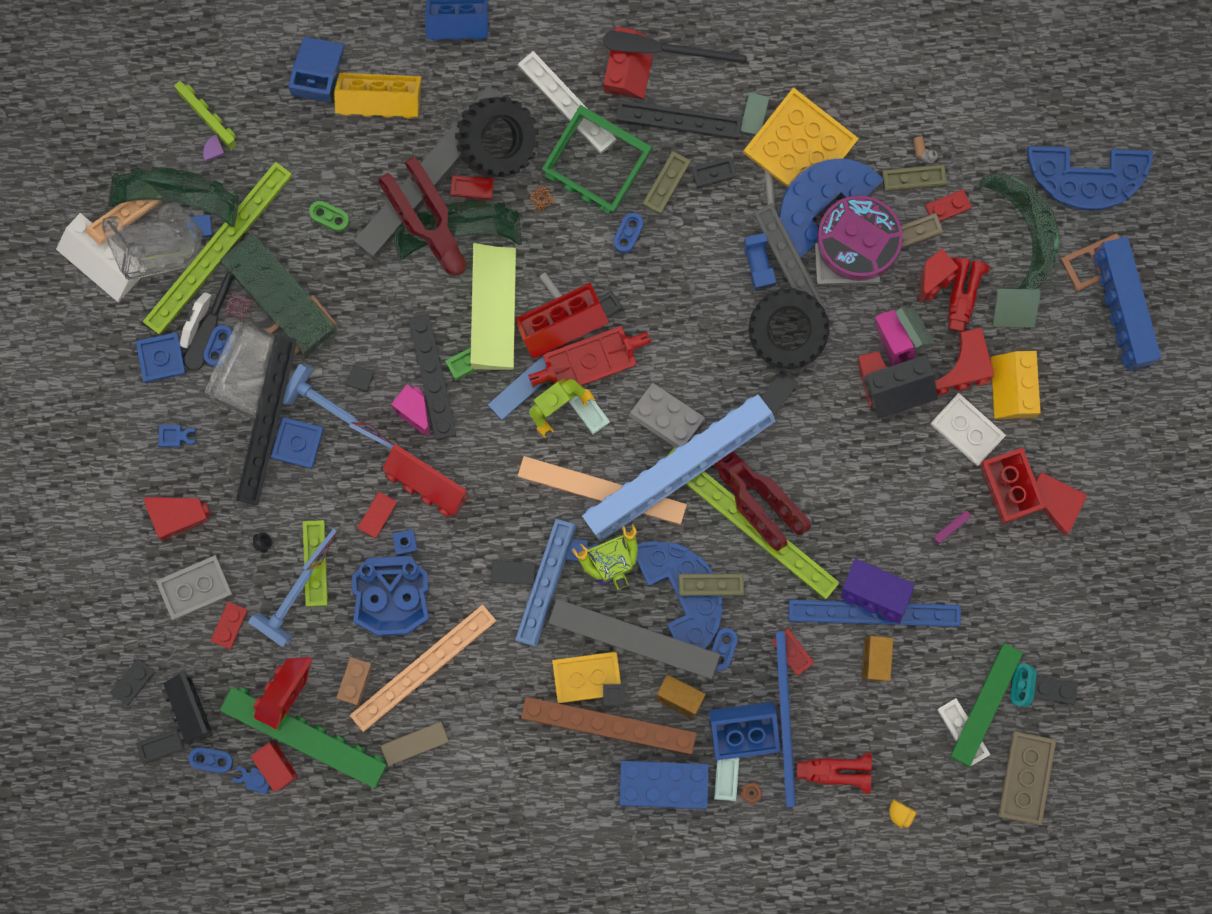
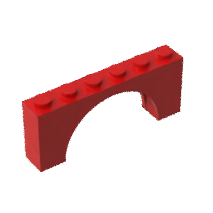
[857,328,994,408]

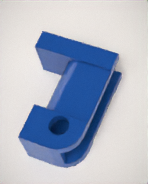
[743,233,776,291]

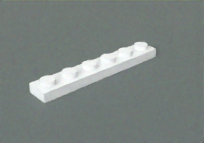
[518,51,616,154]

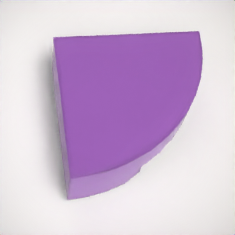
[203,134,225,162]

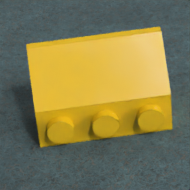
[991,351,1040,419]

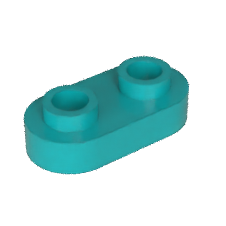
[1011,663,1037,707]

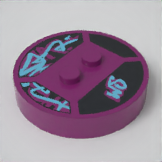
[817,195,903,281]

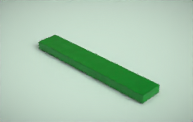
[949,643,1023,767]

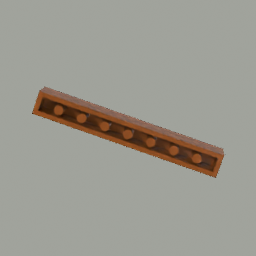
[521,697,696,756]

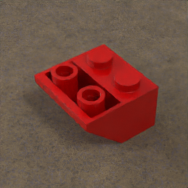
[919,249,959,303]

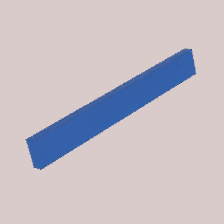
[788,600,961,627]
[776,631,796,807]

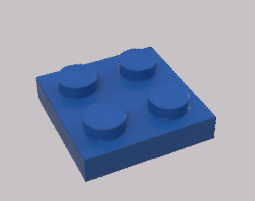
[136,332,186,383]
[271,417,324,469]

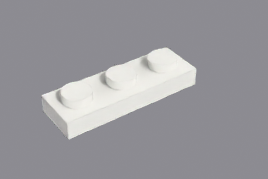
[937,699,990,766]

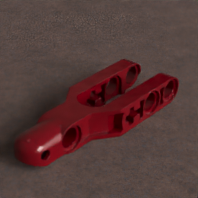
[378,156,466,276]
[713,451,811,551]

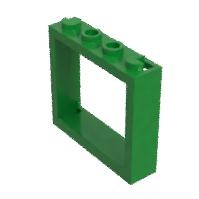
[542,105,653,214]

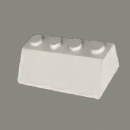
[56,213,146,302]

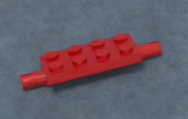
[528,326,651,387]

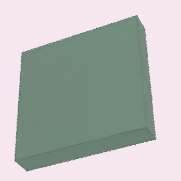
[992,289,1040,328]
[896,308,935,348]

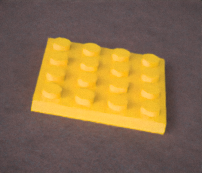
[742,87,859,187]

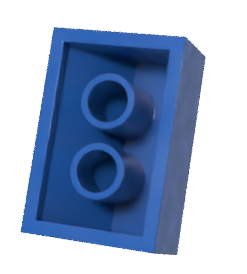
[425,0,488,41]
[709,702,780,760]

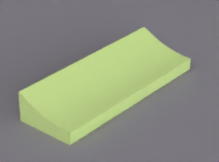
[471,243,516,370]

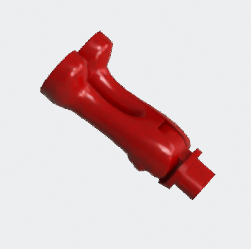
[947,257,990,332]
[797,753,872,794]

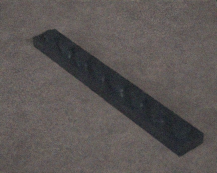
[236,334,297,505]

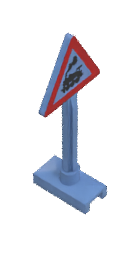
[283,364,394,449]
[248,528,337,647]

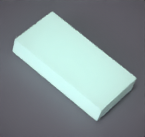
[569,388,610,435]
[714,758,739,801]

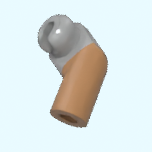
[913,136,938,163]

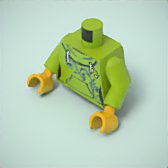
[529,378,595,438]
[572,524,638,590]

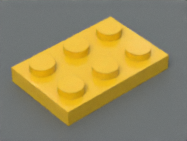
[552,652,621,704]

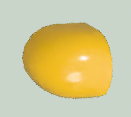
[889,799,918,829]

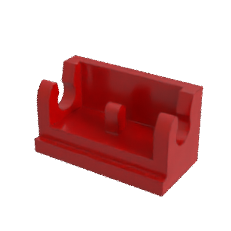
[250,742,299,792]

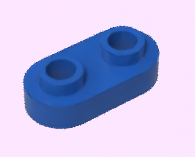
[614,213,643,253]
[204,325,234,367]
[712,628,738,671]
[189,747,233,773]

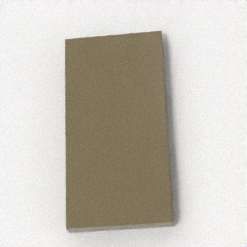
[998,731,1056,826]

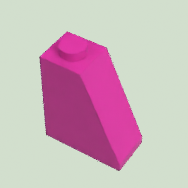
[875,309,915,366]

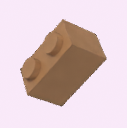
[336,657,373,707]

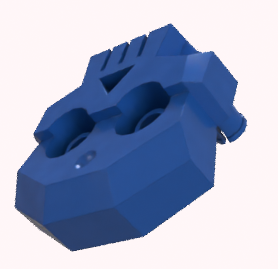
[352,556,430,636]

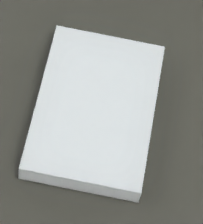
[930,393,1006,467]

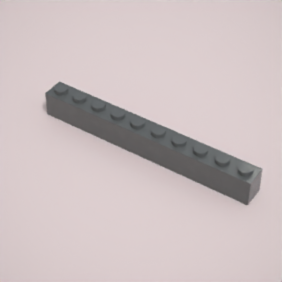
[354,86,502,261]

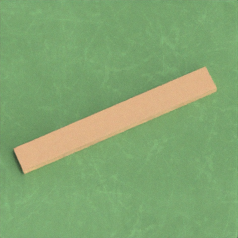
[518,456,687,525]
[349,604,496,732]

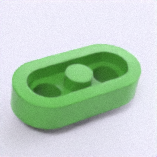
[309,201,349,232]

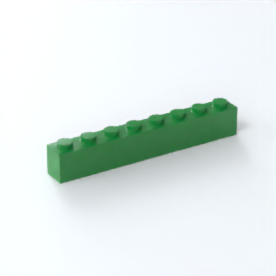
[219,686,388,789]

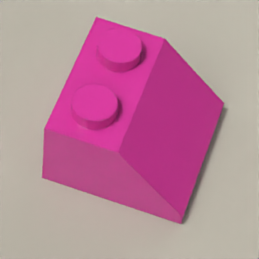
[391,385,430,437]

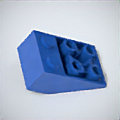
[288,37,344,103]

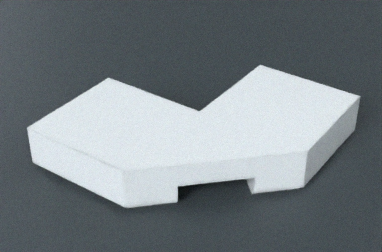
[180,292,211,348]

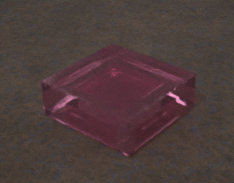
[225,293,252,320]

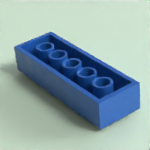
[1093,236,1161,371]

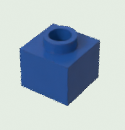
[392,530,418,557]

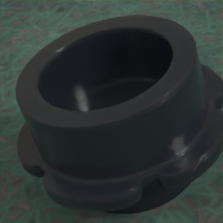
[253,532,272,553]

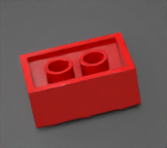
[603,26,653,100]
[980,448,1046,525]
[253,657,313,730]

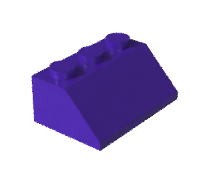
[841,558,915,624]

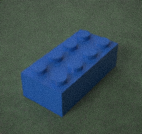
[619,761,709,809]

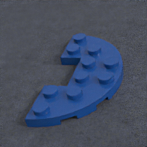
[1027,146,1153,211]
[778,159,884,258]
[636,541,722,649]

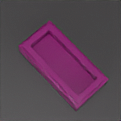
[932,511,972,546]

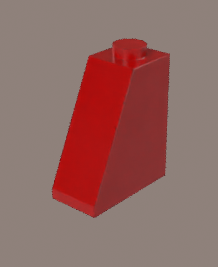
[1034,472,1087,536]
[143,497,211,541]

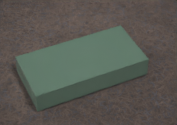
[740,92,769,136]

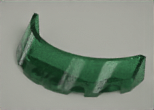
[108,167,239,227]
[979,173,1059,289]
[393,200,522,260]

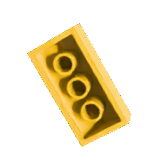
[334,73,421,118]

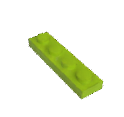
[174,81,237,150]
[303,520,328,607]

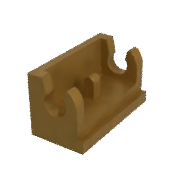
[862,636,893,682]
[654,674,706,720]

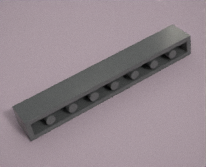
[548,599,721,682]

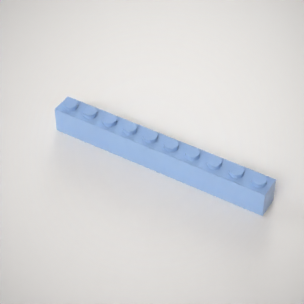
[582,395,776,542]

